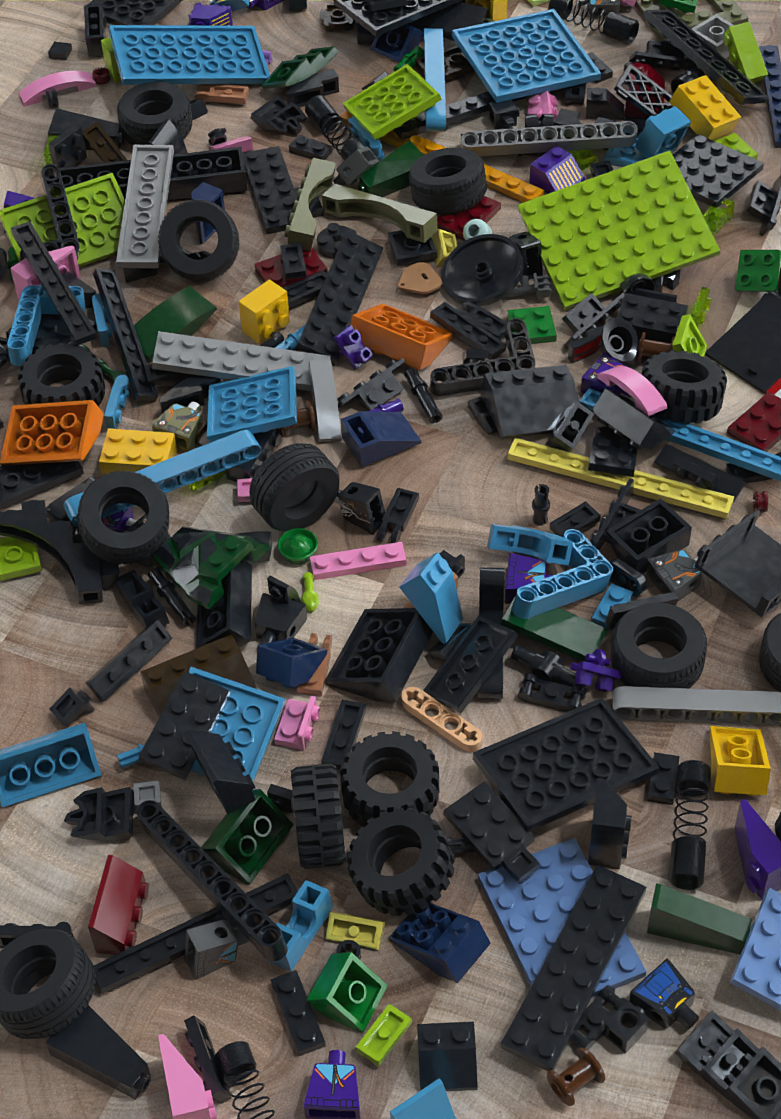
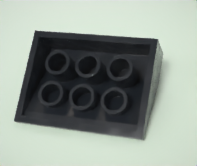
[480,364,579,439]
[324,608,433,702]

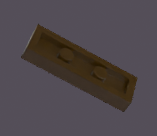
[82,122,127,163]

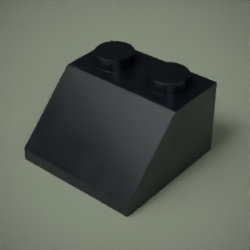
[417,1021,478,1091]

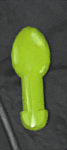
[301,572,319,613]

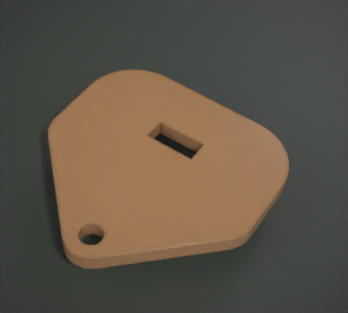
[398,262,442,294]

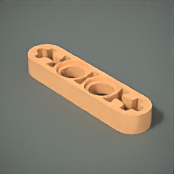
[401,687,482,752]

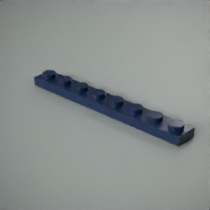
[759,45,781,148]

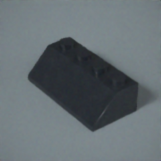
[196,559,252,649]

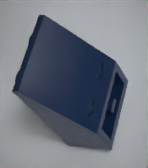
[341,411,421,467]
[388,903,491,983]

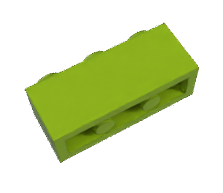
[723,22,768,83]

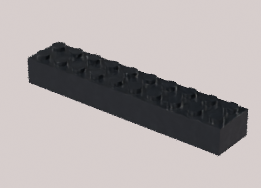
[47,147,248,200]

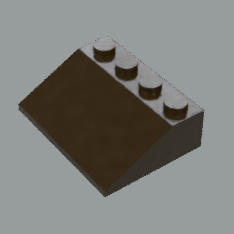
[140,634,257,717]

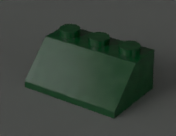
[201,789,294,884]

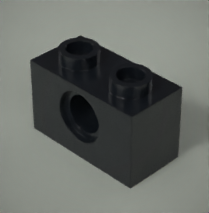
[546,401,594,452]

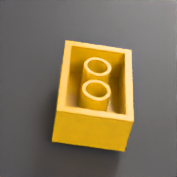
[669,75,741,140]
[99,428,177,476]

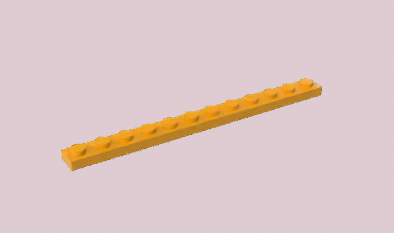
[340,111,544,203]

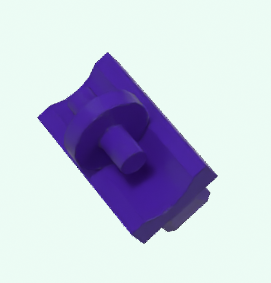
[334,325,373,370]
[570,649,622,692]

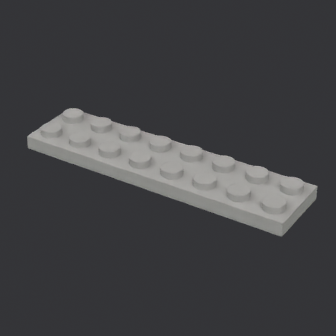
[116,145,174,268]
[152,331,330,391]

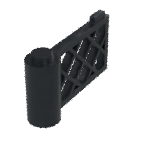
[614,64,673,117]

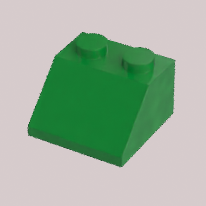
[306,952,388,1032]

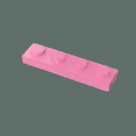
[310,542,407,580]

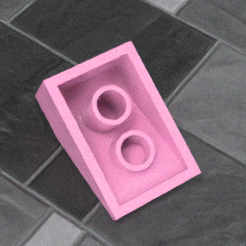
[10,246,81,300]
[158,1034,217,1119]

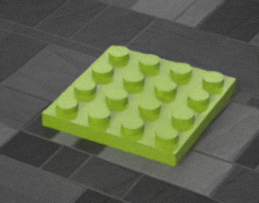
[343,64,442,140]

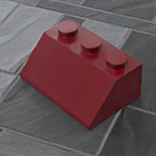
[624,62,665,118]
[88,855,149,955]

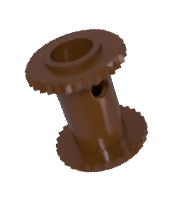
[637,332,675,363]
[279,400,316,437]
[547,1047,605,1106]

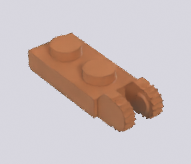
[194,84,249,105]
[297,633,332,696]

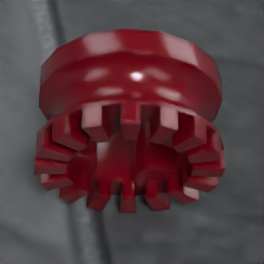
[92,67,110,85]
[753,491,768,512]

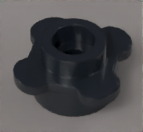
[208,128,227,145]

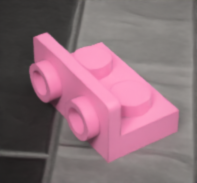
[274,696,320,751]

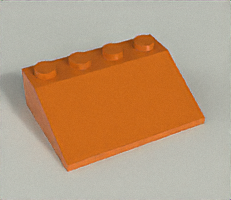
[350,303,455,370]
[0,400,104,466]

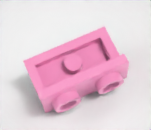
[527,91,558,121]

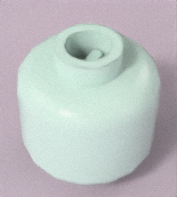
[463,219,492,240]

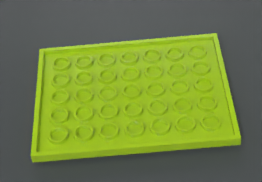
[517,150,720,311]

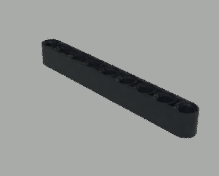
[136,800,288,961]

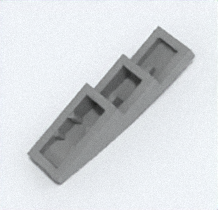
[308,360,341,442]

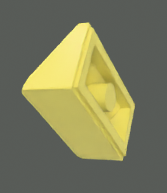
[432,229,458,266]
[325,912,385,950]

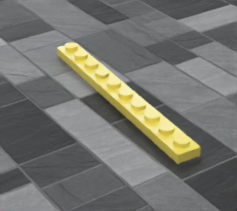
[507,438,734,519]

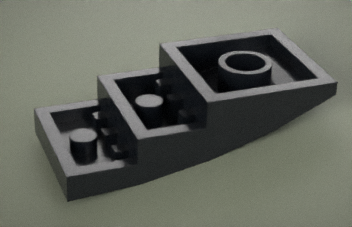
[408,2,487,41]
[674,1010,781,1119]

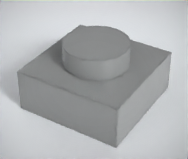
[134,780,162,810]

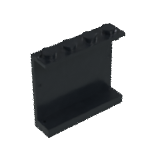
[695,510,781,618]

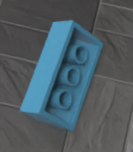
[0,723,102,807]

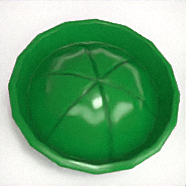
[277,528,318,564]

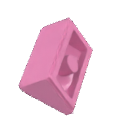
[210,136,253,153]

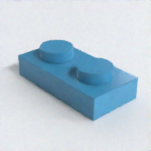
[591,584,633,632]

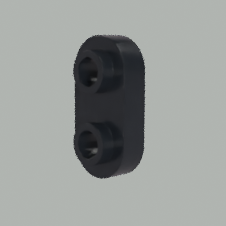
[609,558,647,597]

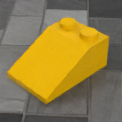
[709,726,771,796]

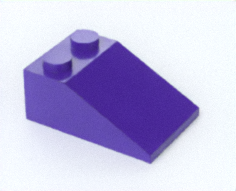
[734,799,781,900]

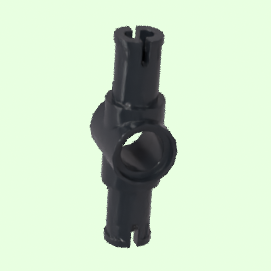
[511,644,579,687]

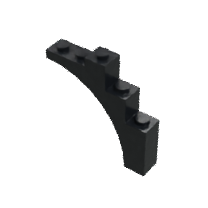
[0,500,103,604]

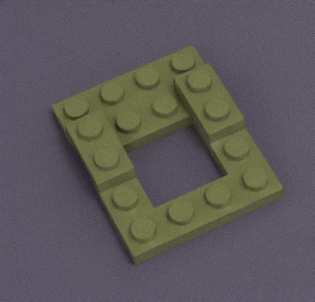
[635,0,749,41]

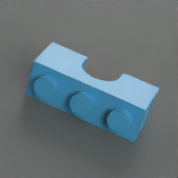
[268,880,333,972]

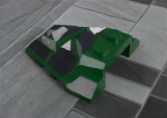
[152,526,270,609]

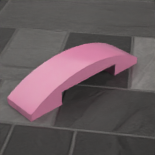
[19,71,96,106]
[597,366,667,416]

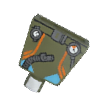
[152,402,203,452]

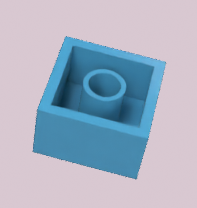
[635,106,691,158]

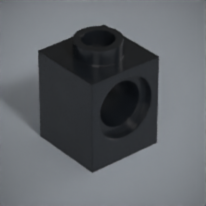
[604,1001,649,1054]

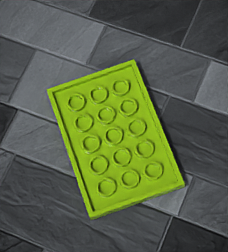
[0,173,125,267]

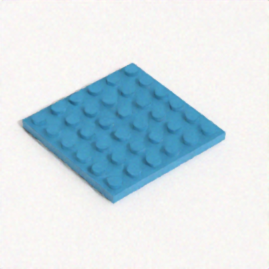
[452,9,601,103]

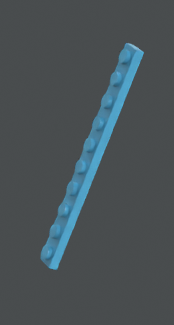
[579,388,781,481]

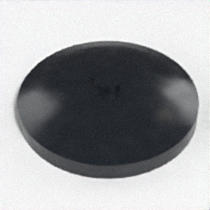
[442,234,524,306]

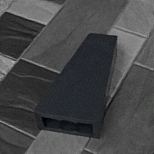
[48,109,124,150]
[46,1005,151,1100]

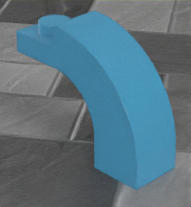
[487,524,573,565]

